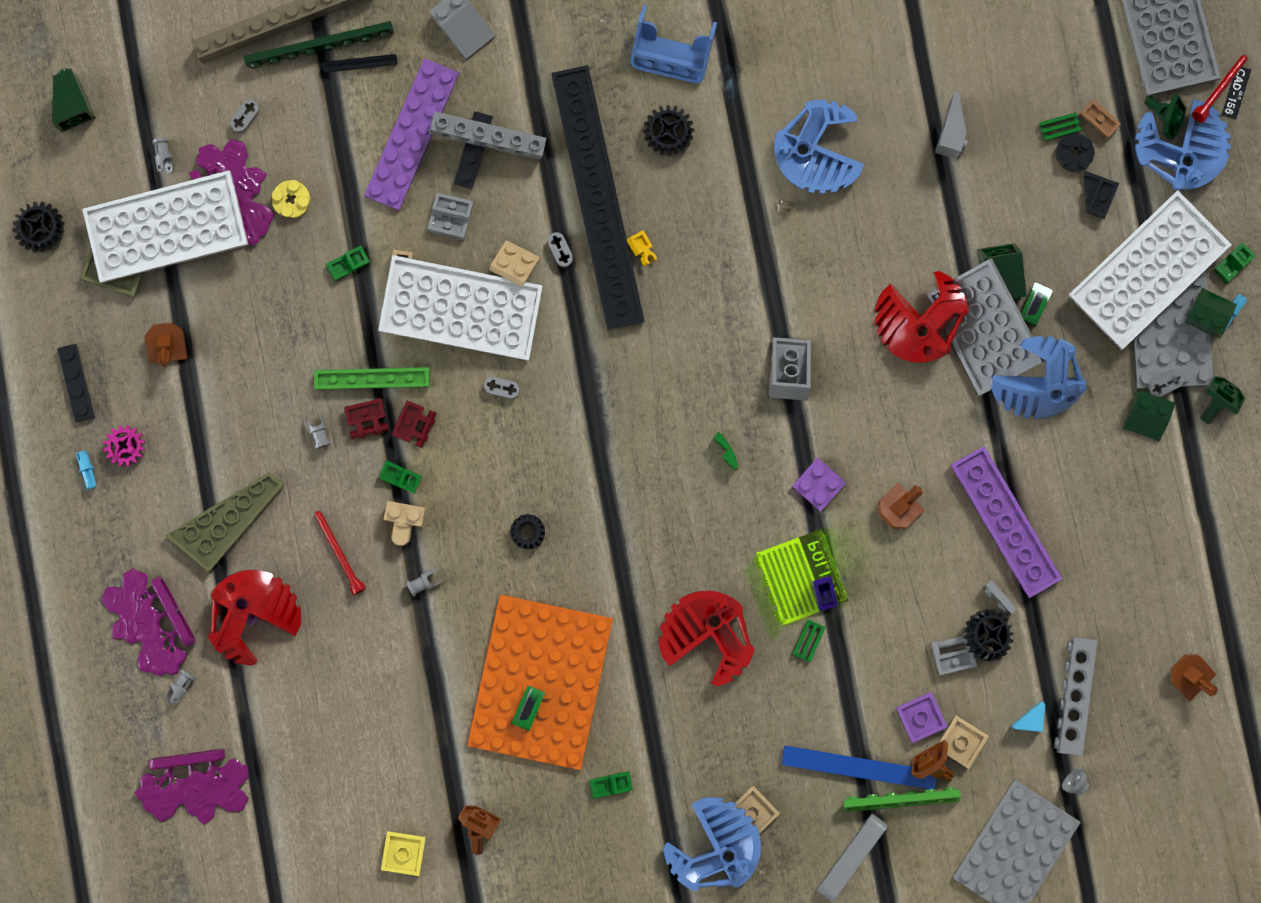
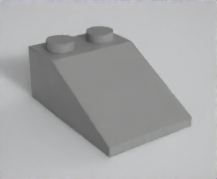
[429,0,496,60]
[935,91,968,159]
[769,337,811,401]

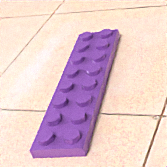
[364,58,460,211]
[950,446,1062,598]

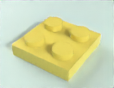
[381,831,426,876]

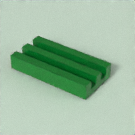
[1039,112,1081,142]
[792,619,826,662]

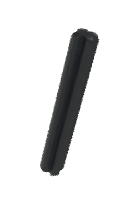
[323,54,398,73]

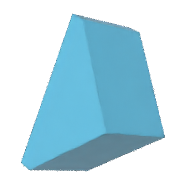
[1011,701,1045,732]

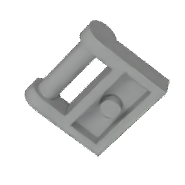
[930,633,977,675]

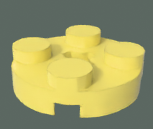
[272,180,310,219]

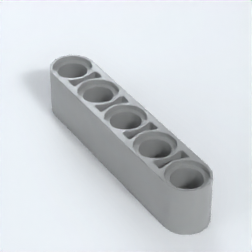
[816,813,888,902]

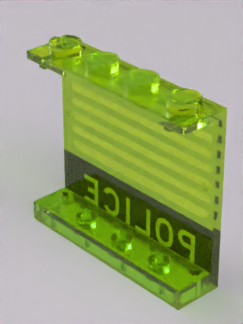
[754,528,849,625]

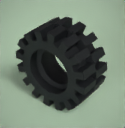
[510,514,545,549]

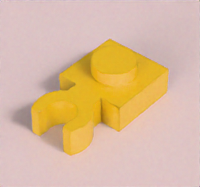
[626,230,657,266]

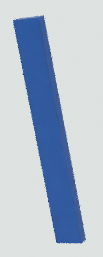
[781,746,937,789]

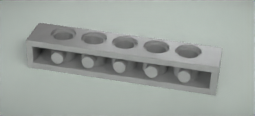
[429,111,546,160]
[1054,637,1098,756]

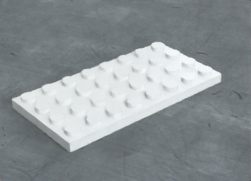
[82,170,249,283]
[1068,190,1232,350]
[378,255,543,361]

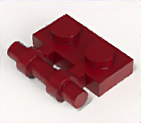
[344,398,389,439]
[392,400,437,448]

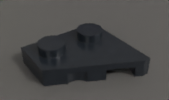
[1084,171,1119,220]

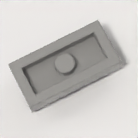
[984,580,1017,615]

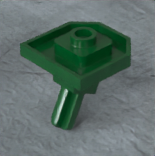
[1144,94,1187,140]
[1200,376,1246,424]

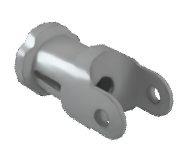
[152,138,173,173]
[306,413,331,449]
[406,568,443,597]
[166,669,196,704]

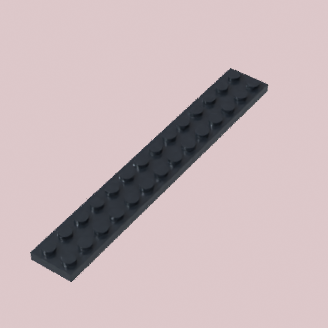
[551,65,645,330]

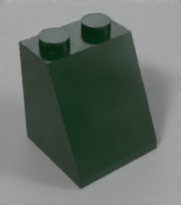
[52,68,96,133]
[977,243,1027,301]

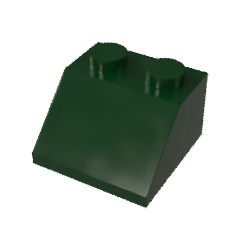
[1185,288,1237,339]
[1123,390,1175,441]

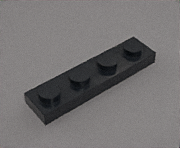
[454,111,493,189]
[57,343,95,422]

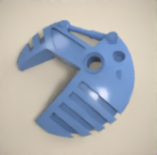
[1135,99,1231,191]
[774,100,864,194]
[991,336,1087,419]
[664,797,761,891]

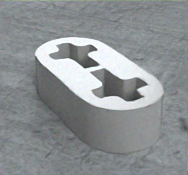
[230,99,260,133]
[548,232,573,268]
[1148,369,1184,397]
[484,377,520,399]

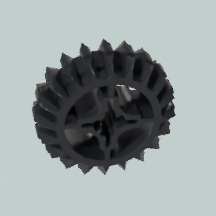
[643,105,694,156]
[13,201,65,253]
[962,609,1014,662]

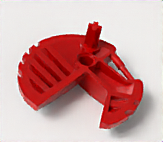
[875,271,969,363]
[208,569,301,666]
[659,591,754,687]

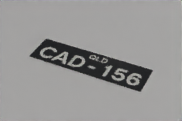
[1222,67,1251,119]

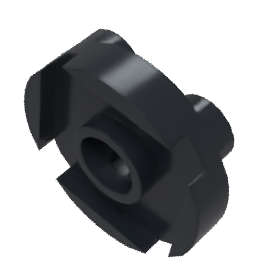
[1056,133,1095,172]

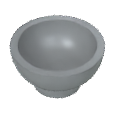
[1062,768,1089,795]

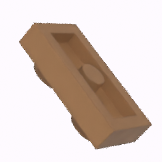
[1080,99,1121,139]

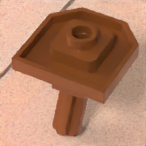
[144,322,188,367]
[878,483,924,529]
[1170,654,1218,702]
[911,740,954,782]
[458,805,502,855]

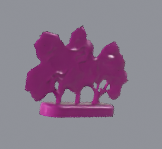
[189,139,274,246]
[102,568,196,676]
[134,749,249,825]

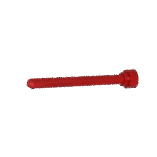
[1192,55,1248,123]
[314,511,366,595]

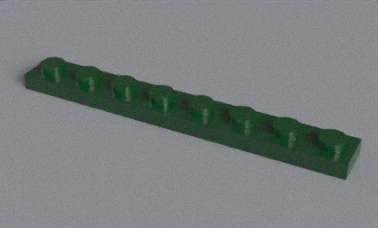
[243,21,394,69]

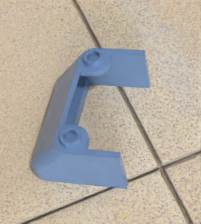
[630,5,717,83]

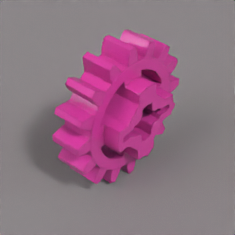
[103,425,146,467]

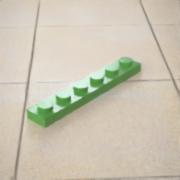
[314,367,430,390]
[843,787,961,812]

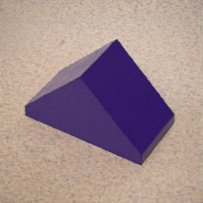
[811,576,838,611]

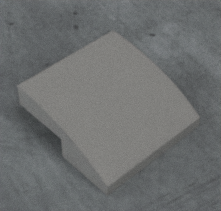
[427,193,474,241]

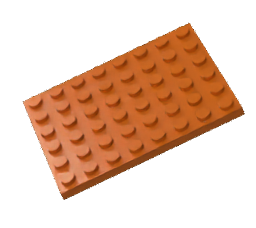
[467,595,613,770]

